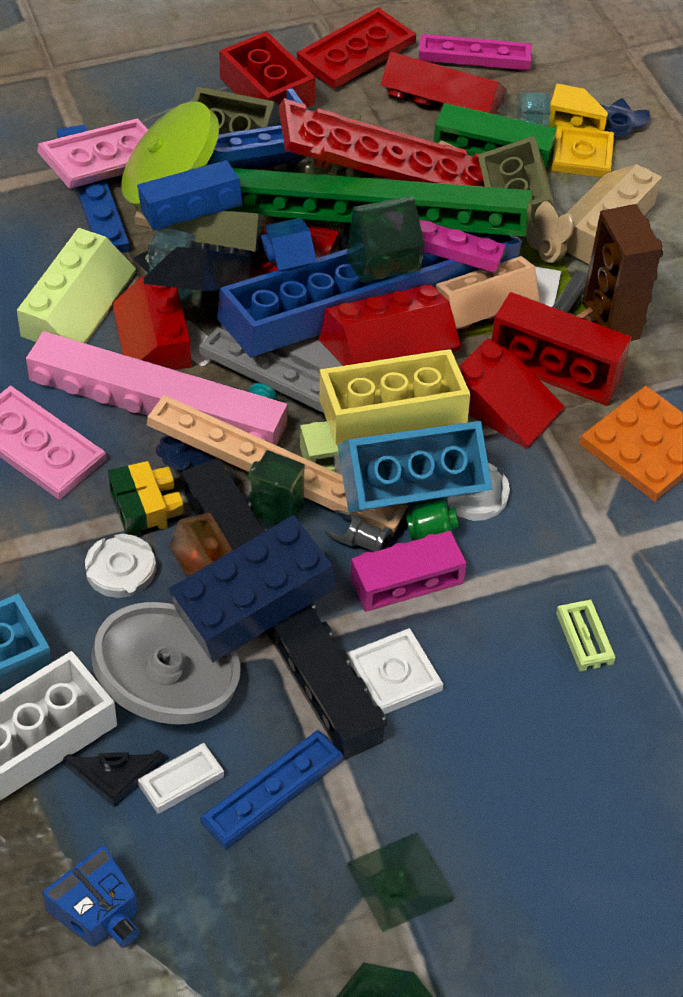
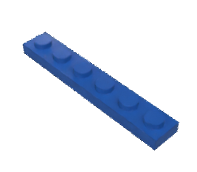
[57,124,130,253]

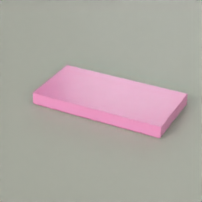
[37,118,148,189]
[0,385,107,500]

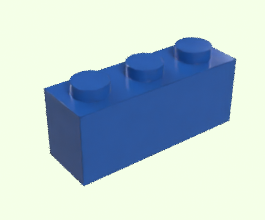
[137,160,243,230]
[261,218,316,271]

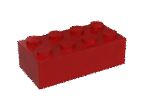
[491,292,631,406]

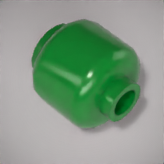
[407,499,459,540]

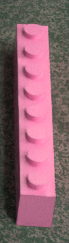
[26,331,288,446]

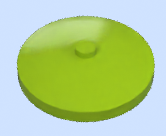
[122,101,219,210]

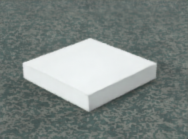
[347,628,443,714]

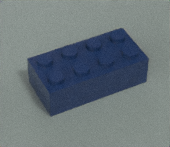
[168,515,337,663]

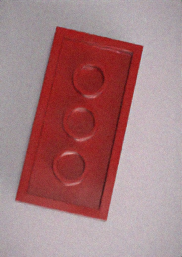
[297,7,416,89]

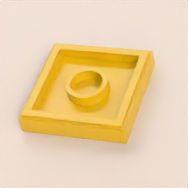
[551,125,614,178]

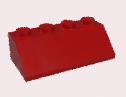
[380,52,507,114]
[319,284,461,366]

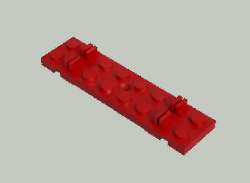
[279,99,485,187]

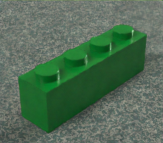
[433,103,557,170]

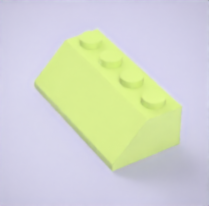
[17,228,136,344]

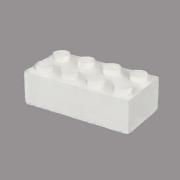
[0,651,117,801]

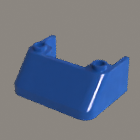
[206,88,308,170]

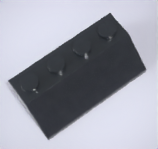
[143,241,263,292]

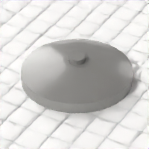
[91,602,240,724]

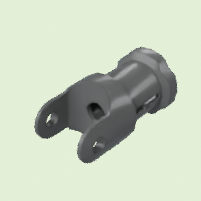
[325,510,392,552]

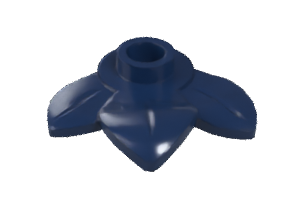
[600,98,650,138]
[156,436,212,471]

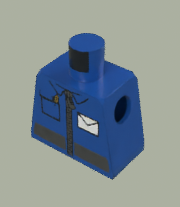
[42,845,140,948]

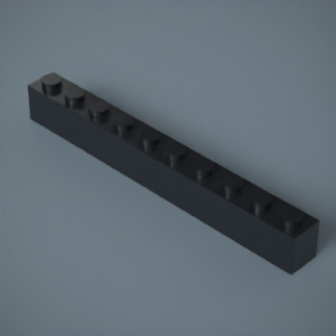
[181,458,387,761]

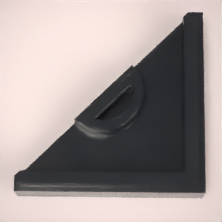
[63,750,164,807]

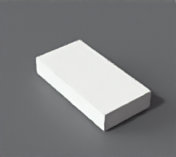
[138,743,224,814]

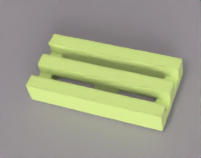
[556,599,616,672]

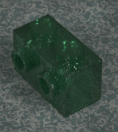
[248,450,305,526]

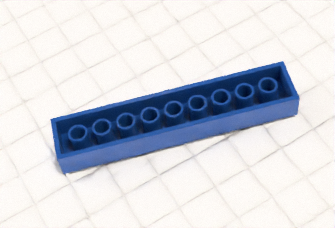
[217,232,522,357]

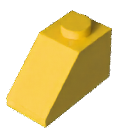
[547,83,608,131]

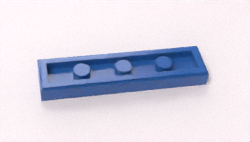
[200,729,343,850]

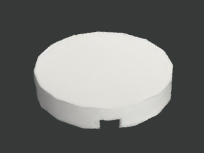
[444,463,510,521]
[85,534,156,598]

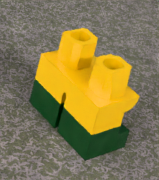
[108,461,184,537]

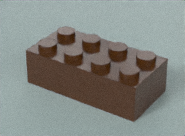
[582,204,663,341]

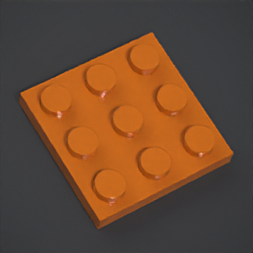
[579,385,683,502]

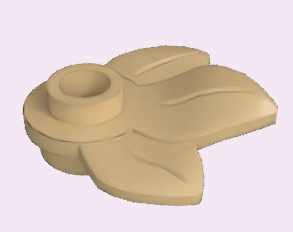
[526,201,573,263]

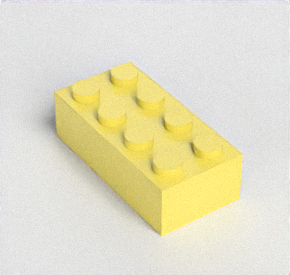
[319,349,470,445]

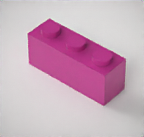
[350,531,467,612]

